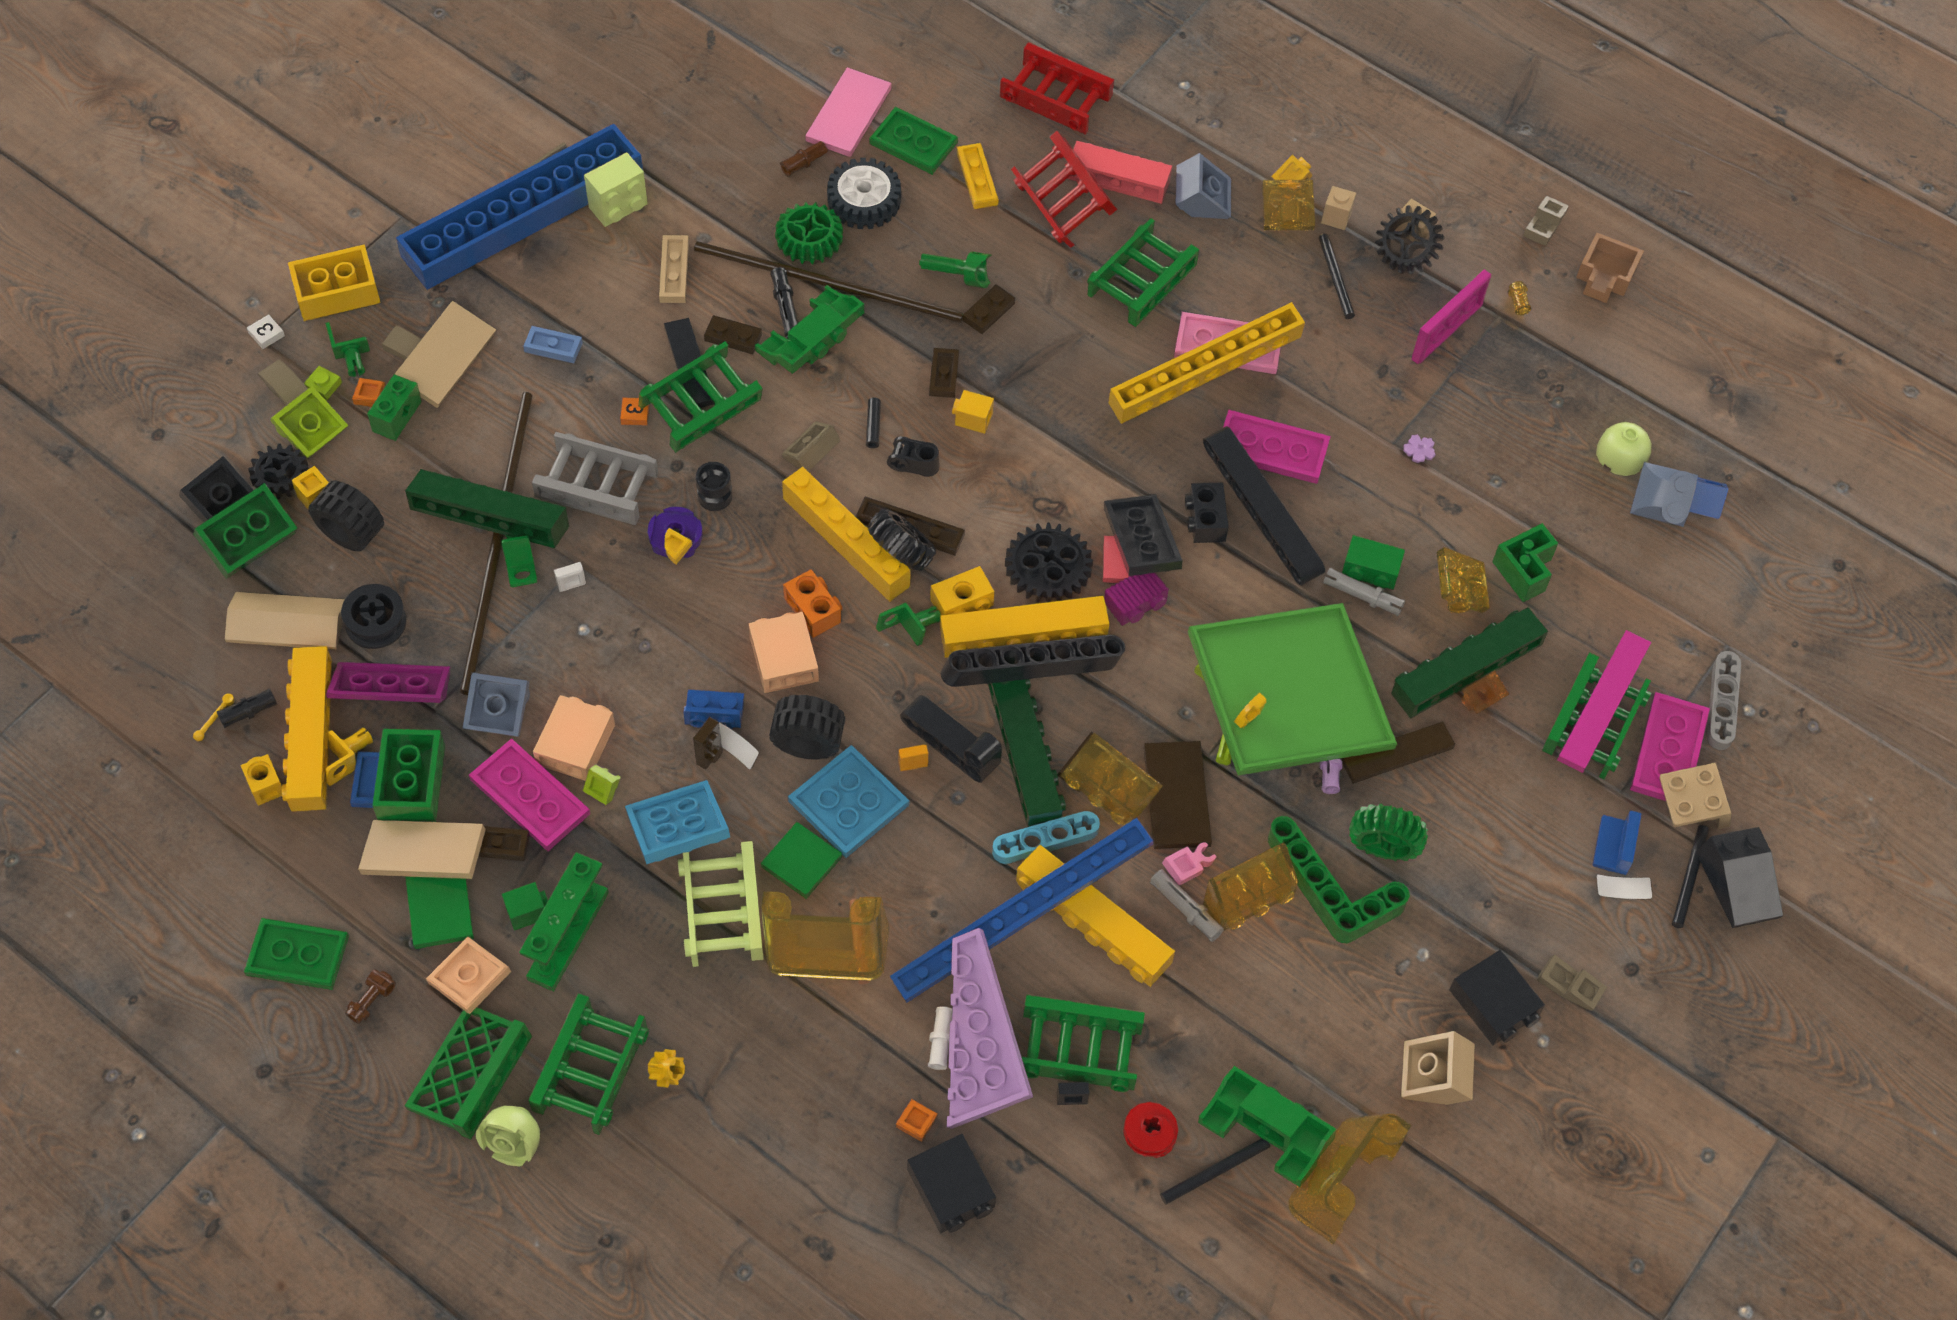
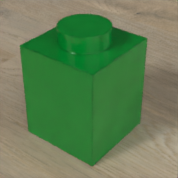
[502,882,548,931]

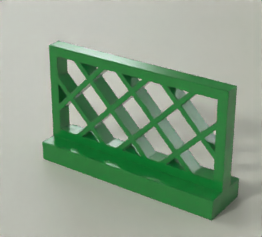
[405,1007,532,1140]

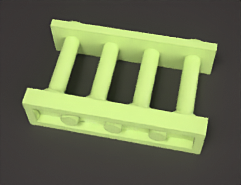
[678,841,763,967]

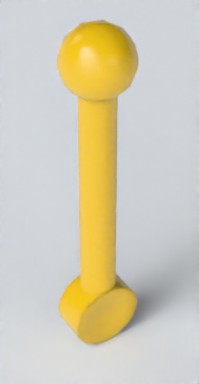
[193,694,234,741]

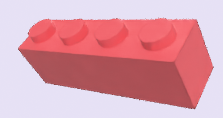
[1068,141,1172,204]

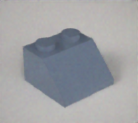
[1175,153,1231,219]

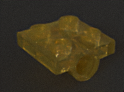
[1262,180,1315,230]
[1437,547,1490,613]

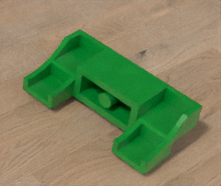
[755,285,865,374]
[1198,1066,1336,1187]

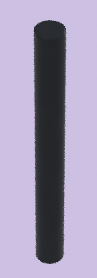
[1318,234,1355,319]
[1672,825,1709,928]
[1160,1138,1270,1205]

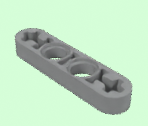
[1707,651,1741,750]

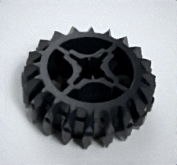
[1375,205,1445,275]
[867,508,936,571]

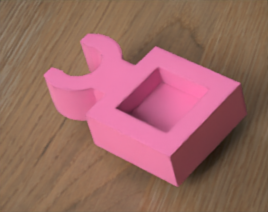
[1162,843,1216,886]

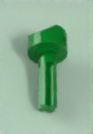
[919,251,992,288]

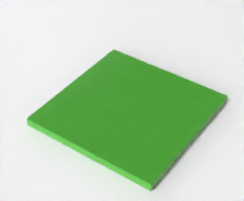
[1187,603,1397,776]

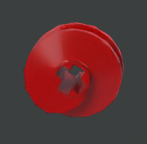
[1123,1102,1178,1158]

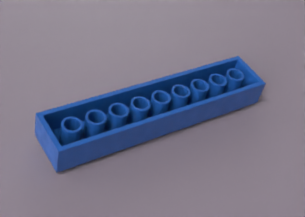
[396,124,643,290]

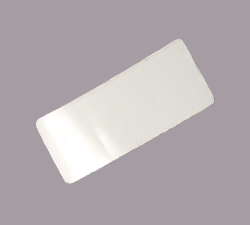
[719,722,759,769]
[1597,875,1652,899]

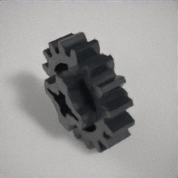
[248,444,309,499]

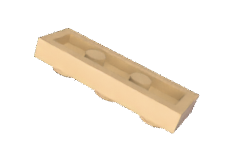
[659,235,689,303]

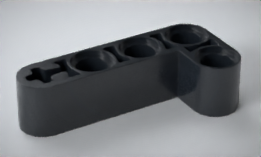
[900,695,1002,783]

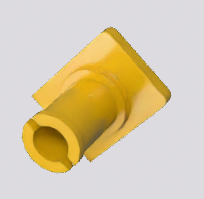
[326,727,373,786]

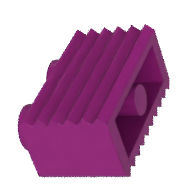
[1104,573,1169,626]

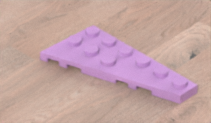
[947,928,1033,1129]

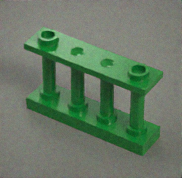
[1087,218,1199,327]
[638,341,763,453]
[1542,652,1652,780]
[519,852,609,992]
[528,993,649,1135]
[1021,995,1145,1092]

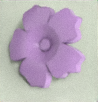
[1403,434,1435,463]

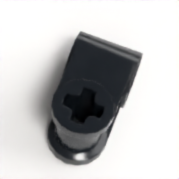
[887,436,940,477]

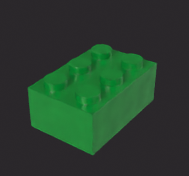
[193,483,298,579]
[372,729,445,822]

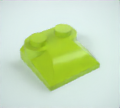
[270,386,349,459]

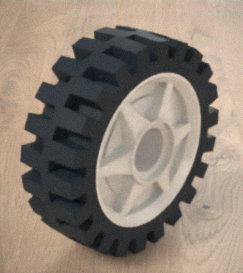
[827,158,901,229]

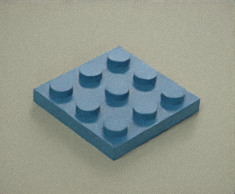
[788,745,909,858]
[625,780,730,864]

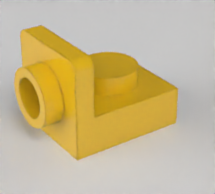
[1271,155,1313,195]

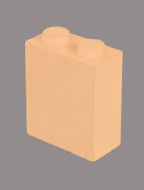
[749,612,819,693]
[533,695,615,781]

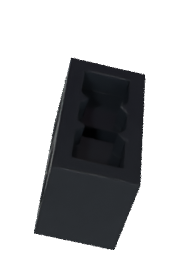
[1185,482,1229,543]

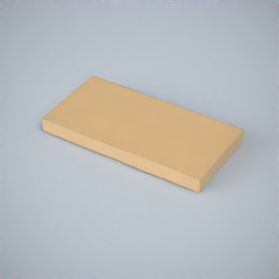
[395,301,496,408]
[358,820,486,879]

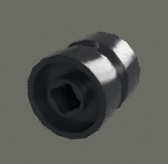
[696,462,732,511]

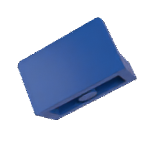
[1689,477,1729,519]
[1592,810,1642,875]

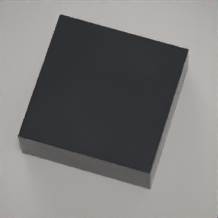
[1057,1082,1089,1105]

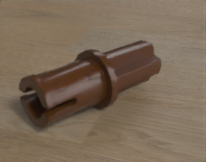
[780,141,828,176]

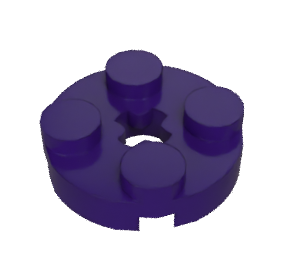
[648,507,703,558]

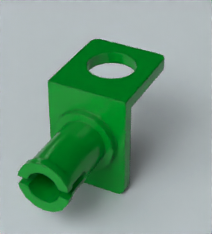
[325,322,370,377]
[501,535,537,588]
[876,603,941,646]

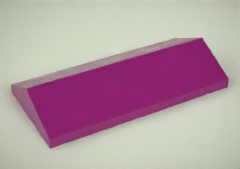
[326,662,450,703]

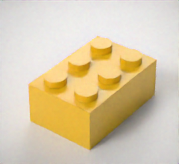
[288,244,381,321]

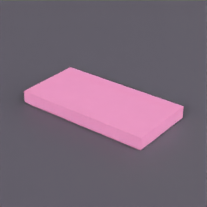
[806,67,891,157]
[1174,312,1280,374]

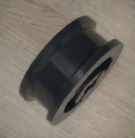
[341,584,406,649]

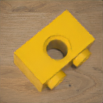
[930,566,995,615]

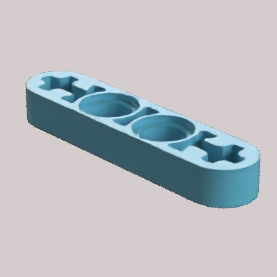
[992,811,1100,864]

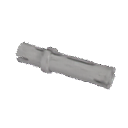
[1323,568,1405,616]
[1150,869,1224,942]

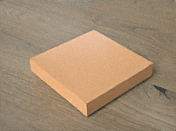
[426,937,511,1014]

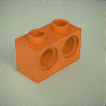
[783,569,843,638]

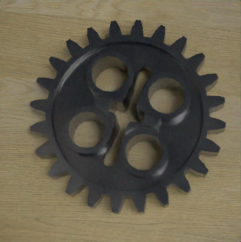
[1005,522,1093,603]

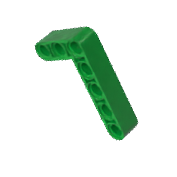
[1268,816,1410,944]

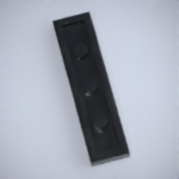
[664,318,715,408]

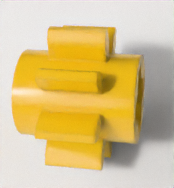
[648,1049,685,1088]

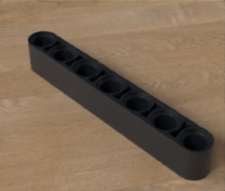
[1203,426,1325,586]
[940,635,1125,687]

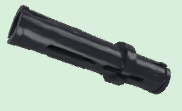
[770,267,798,339]

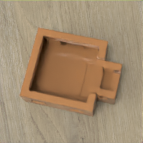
[1576,233,1644,303]

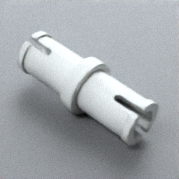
[928,1007,953,1070]

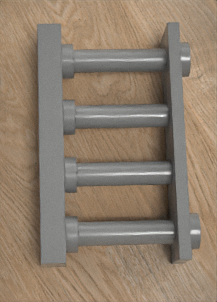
[532,432,658,525]

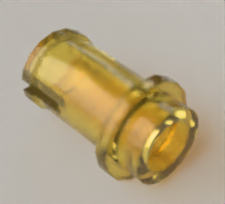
[1508,281,1532,315]

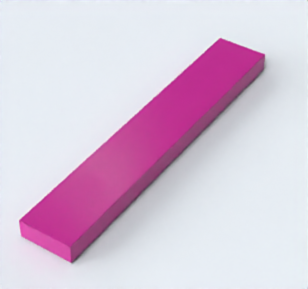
[1557,630,1651,773]

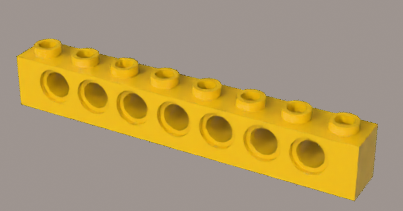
[1108,302,1305,424]

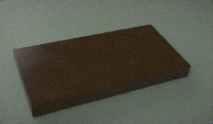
[1144,741,1212,849]

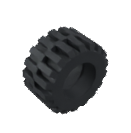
[308,480,384,552]
[769,695,845,760]

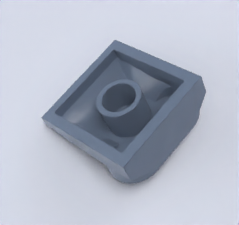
[1630,462,1698,527]
[463,673,530,737]

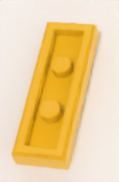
[957,143,999,209]

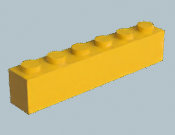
[782,467,910,602]
[940,596,1110,658]
[282,646,332,812]
[1016,845,1175,987]

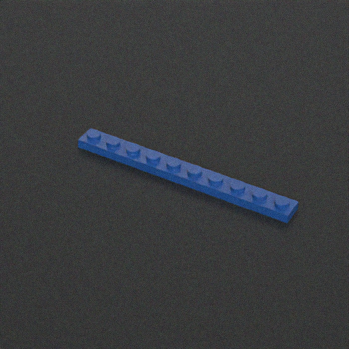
[890,818,1153,1003]

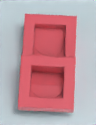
[1103,536,1129,583]

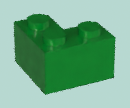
[1492,523,1558,602]

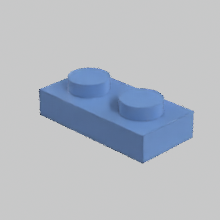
[523,326,582,363]

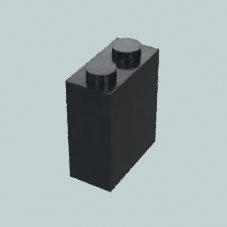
[1449,949,1545,1046]
[907,1134,996,1234]

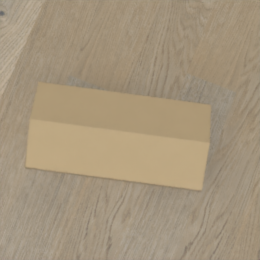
[225,592,345,650]

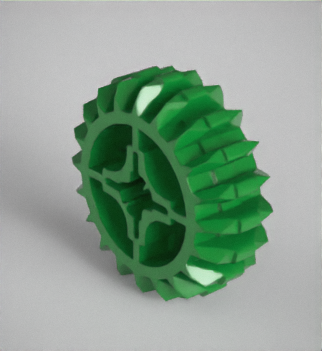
[775,201,843,265]
[1349,804,1428,862]

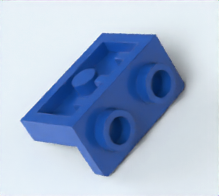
[683,690,745,729]

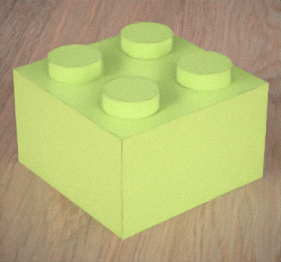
[584,153,647,227]

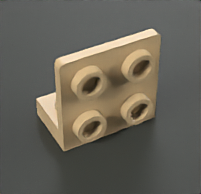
[1660,763,1731,829]

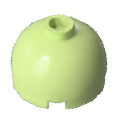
[1596,422,1652,476]
[476,1106,540,1166]

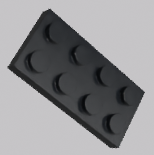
[1104,494,1183,576]

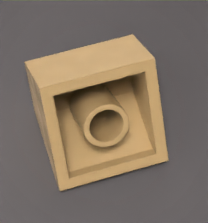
[1401,1031,1475,1105]

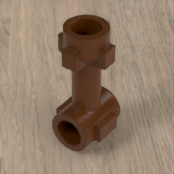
[345,969,396,1024]

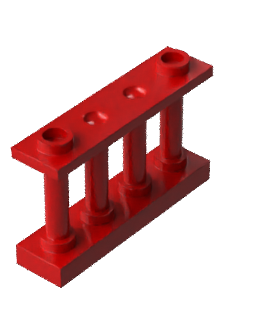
[1000,42,1114,135]
[1011,131,1118,248]

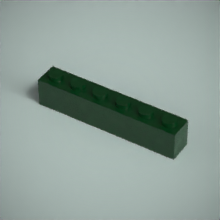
[405,469,570,548]
[1391,607,1548,719]
[988,679,1066,827]

